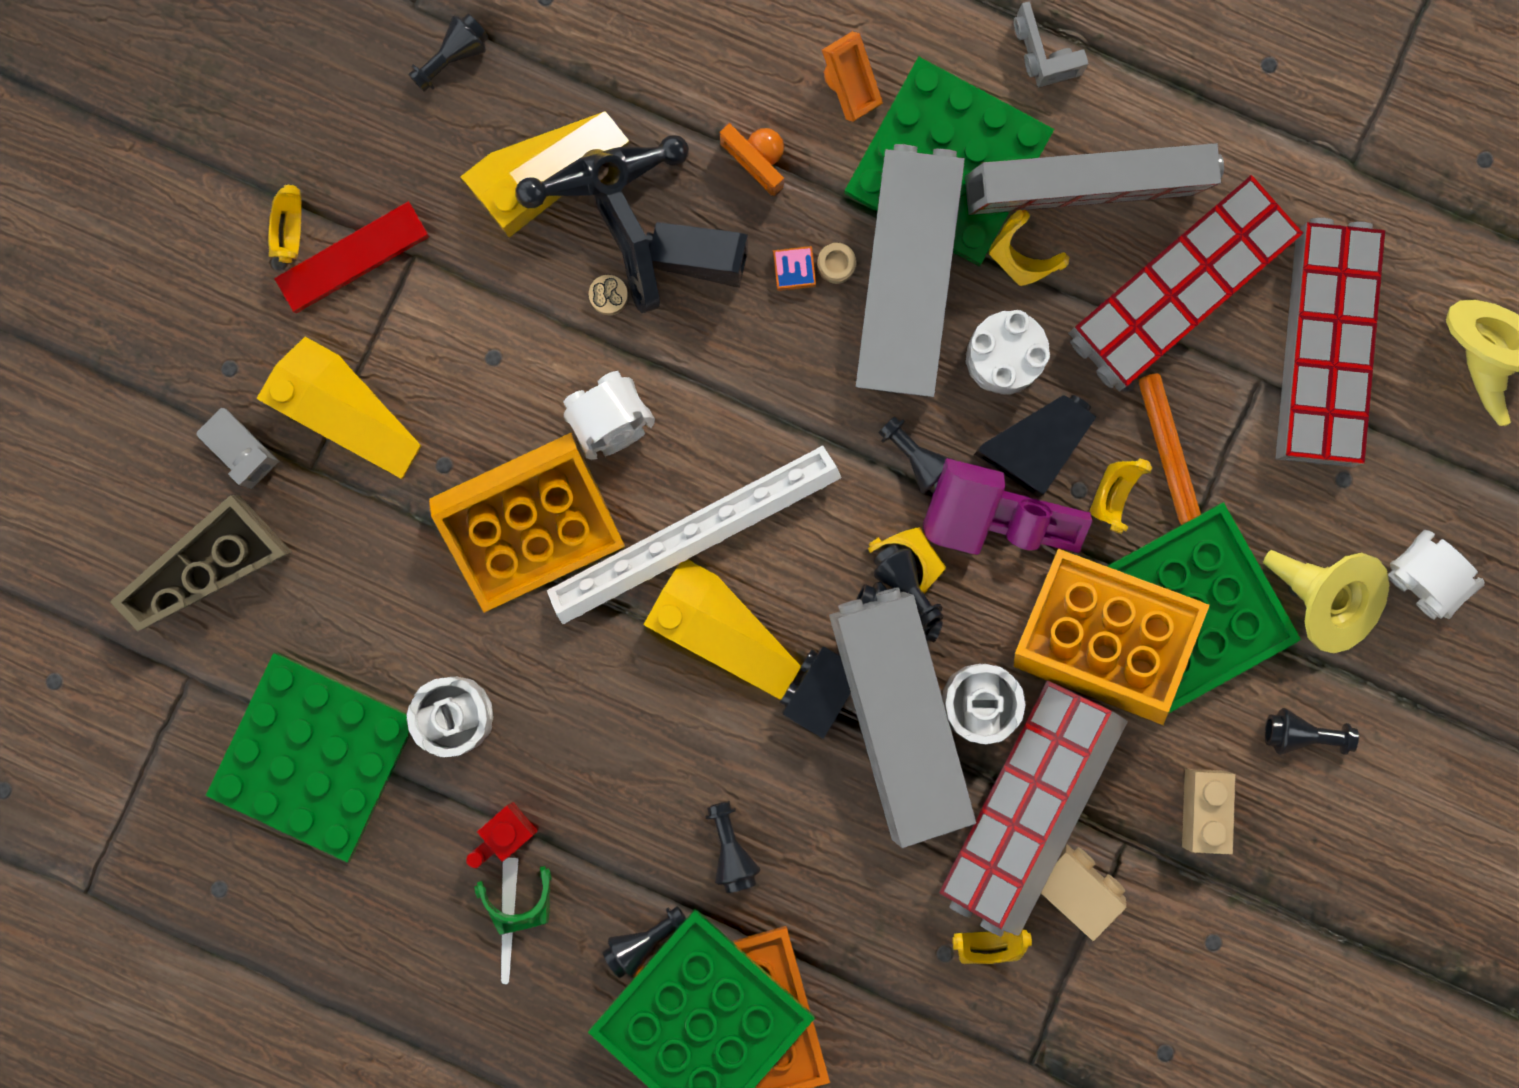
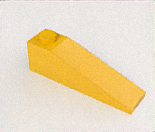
[461,111,629,238]
[256,337,422,480]
[643,559,801,700]

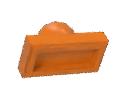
[822,31,883,122]
[720,123,785,196]

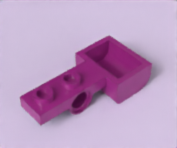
[923,458,1092,555]

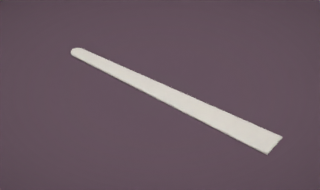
[501,858,518,984]

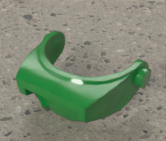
[474,865,552,935]

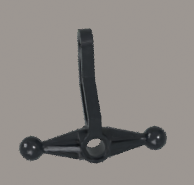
[515,135,689,313]

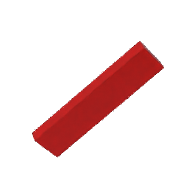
[274,201,430,314]

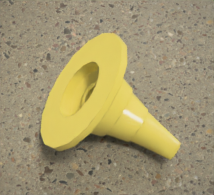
[1446,300,1519,426]
[1263,550,1390,653]

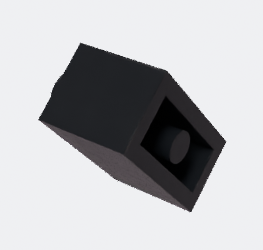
[779,646,851,739]

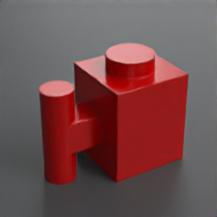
[466,802,538,868]

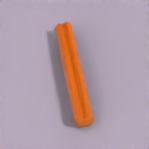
[1139,373,1201,525]

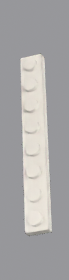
[547,446,841,624]

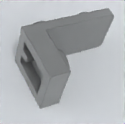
[1014,1,1089,88]
[197,408,279,489]

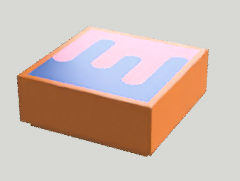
[773,246,816,291]

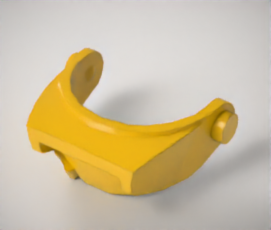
[268,185,302,263]
[989,210,1070,286]
[1089,458,1152,534]
[868,527,946,594]
[952,930,1032,964]

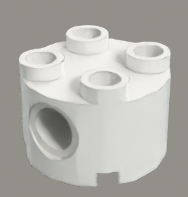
[966,310,1050,395]
[563,371,655,460]
[1388,530,1485,620]
[942,664,1026,745]
[407,676,493,757]

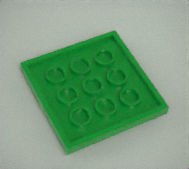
[844,56,1055,267]
[1107,502,1301,714]
[205,653,410,863]
[588,909,815,1088]

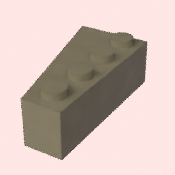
[110,494,292,631]

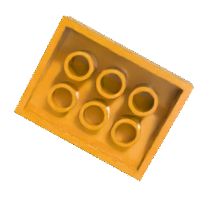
[429,433,625,613]
[1013,549,1210,725]

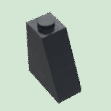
[646,222,748,288]
[974,395,1096,498]

